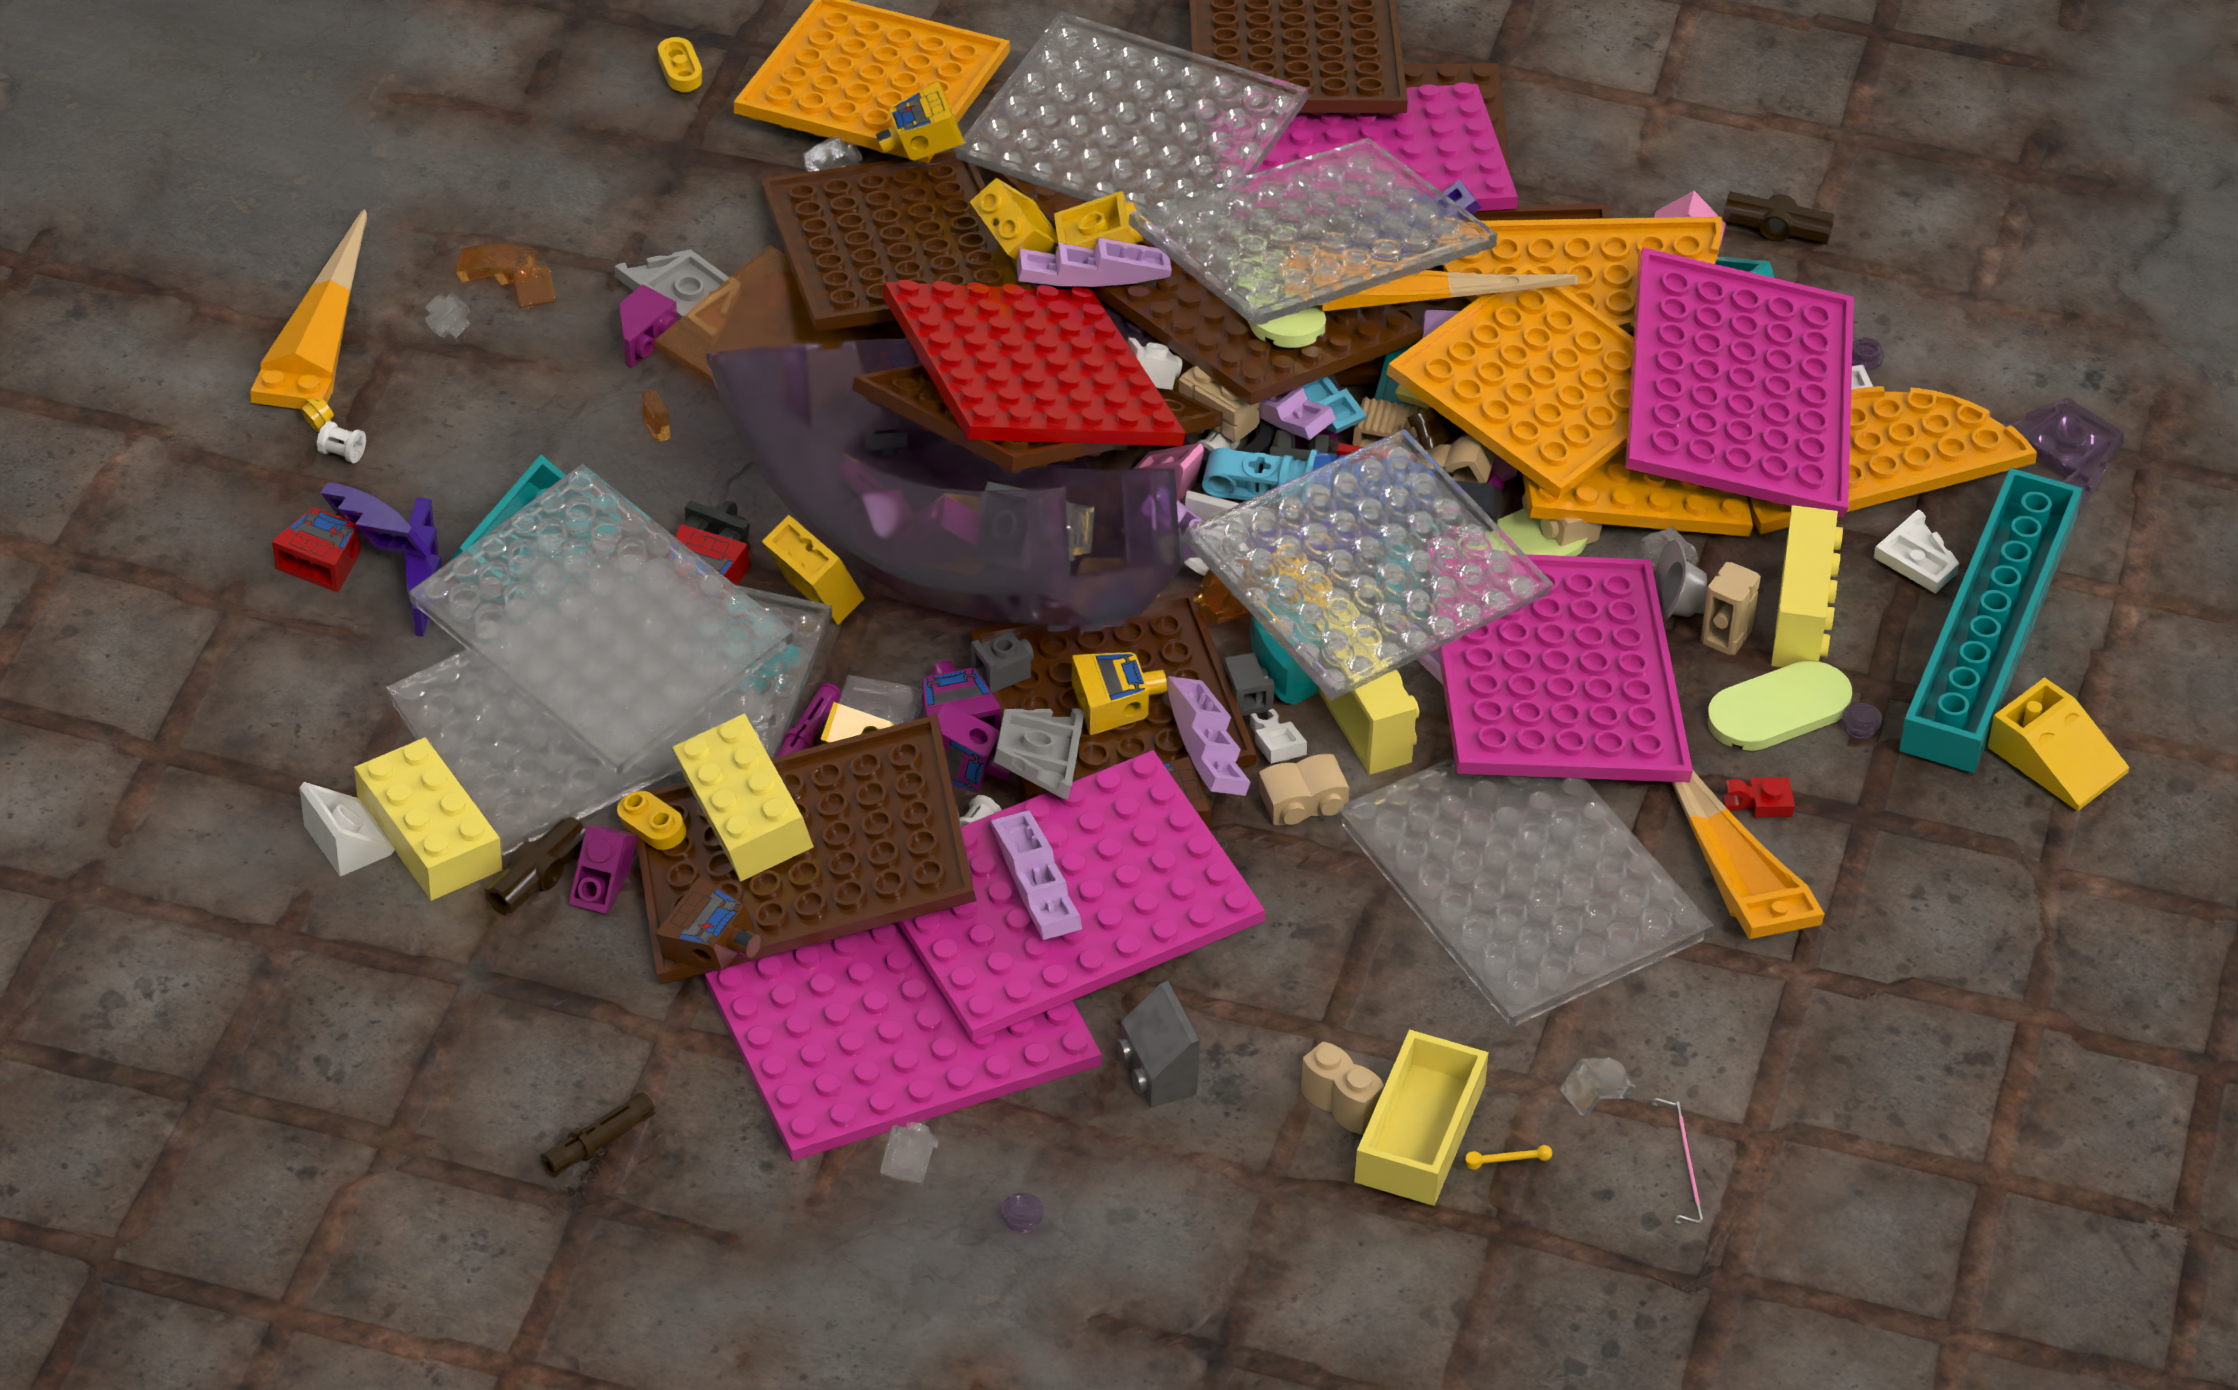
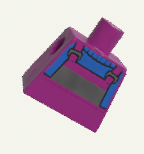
[922,661,1001,732]
[937,701,1012,792]

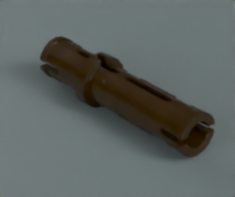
[540,1092,656,1178]

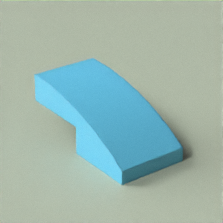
[1300,376,1367,434]

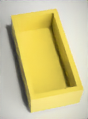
[1771,505,1843,667]
[1308,604,1419,775]
[672,713,814,882]
[354,737,503,901]
[1354,1029,1489,1206]

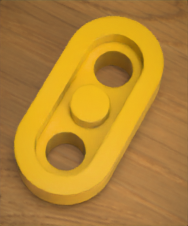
[658,37,702,93]
[617,791,686,850]

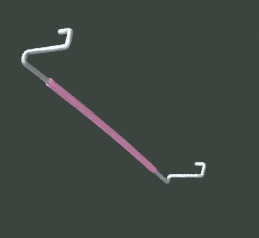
[1650,1098,1703,1224]

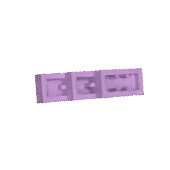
[1016,237,1172,287]
[1258,387,1336,440]
[1167,676,1250,796]
[991,810,1082,940]

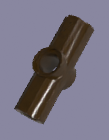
[1723,191,1835,244]
[485,816,586,916]

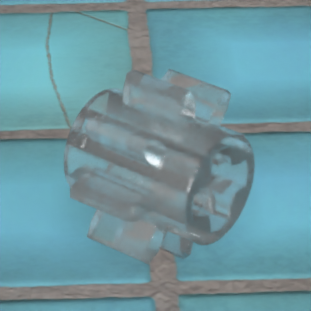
[425,293,471,338]

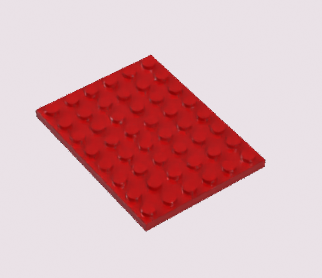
[882,280,1186,446]

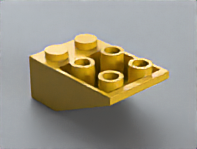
[1988,677,2129,811]

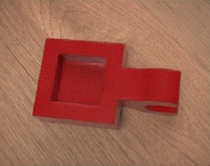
[1722,777,1795,817]

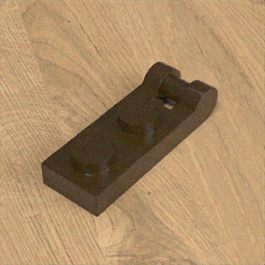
[1406,406,1465,452]

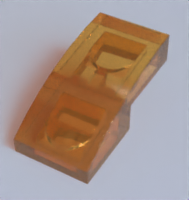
[455,244,538,285]

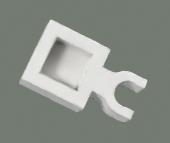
[1250,709,1307,764]

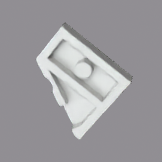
[1874,510,1959,594]

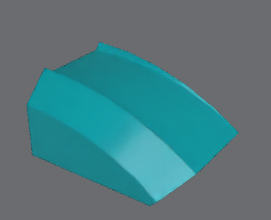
[1250,592,1322,705]

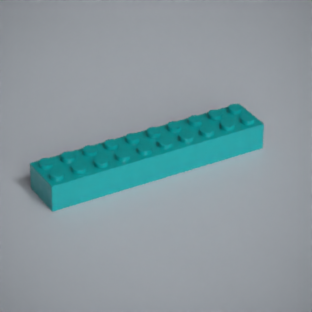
[1899,468,2083,773]

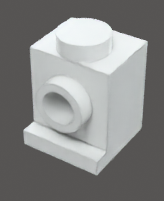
[1127,337,1182,390]

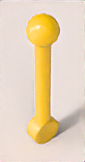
[1466,1145,1553,1170]

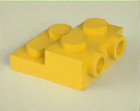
[1054,190,1143,249]

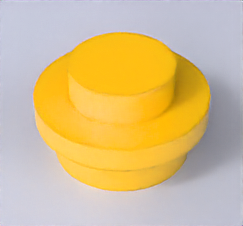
[300,397,334,432]

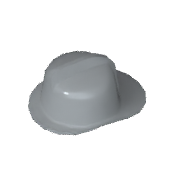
[1655,540,1708,621]

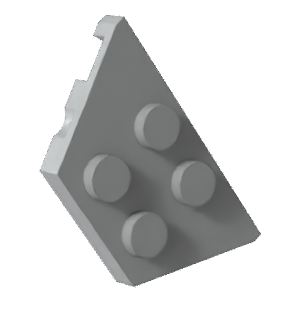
[615,249,741,348]
[994,709,1085,799]

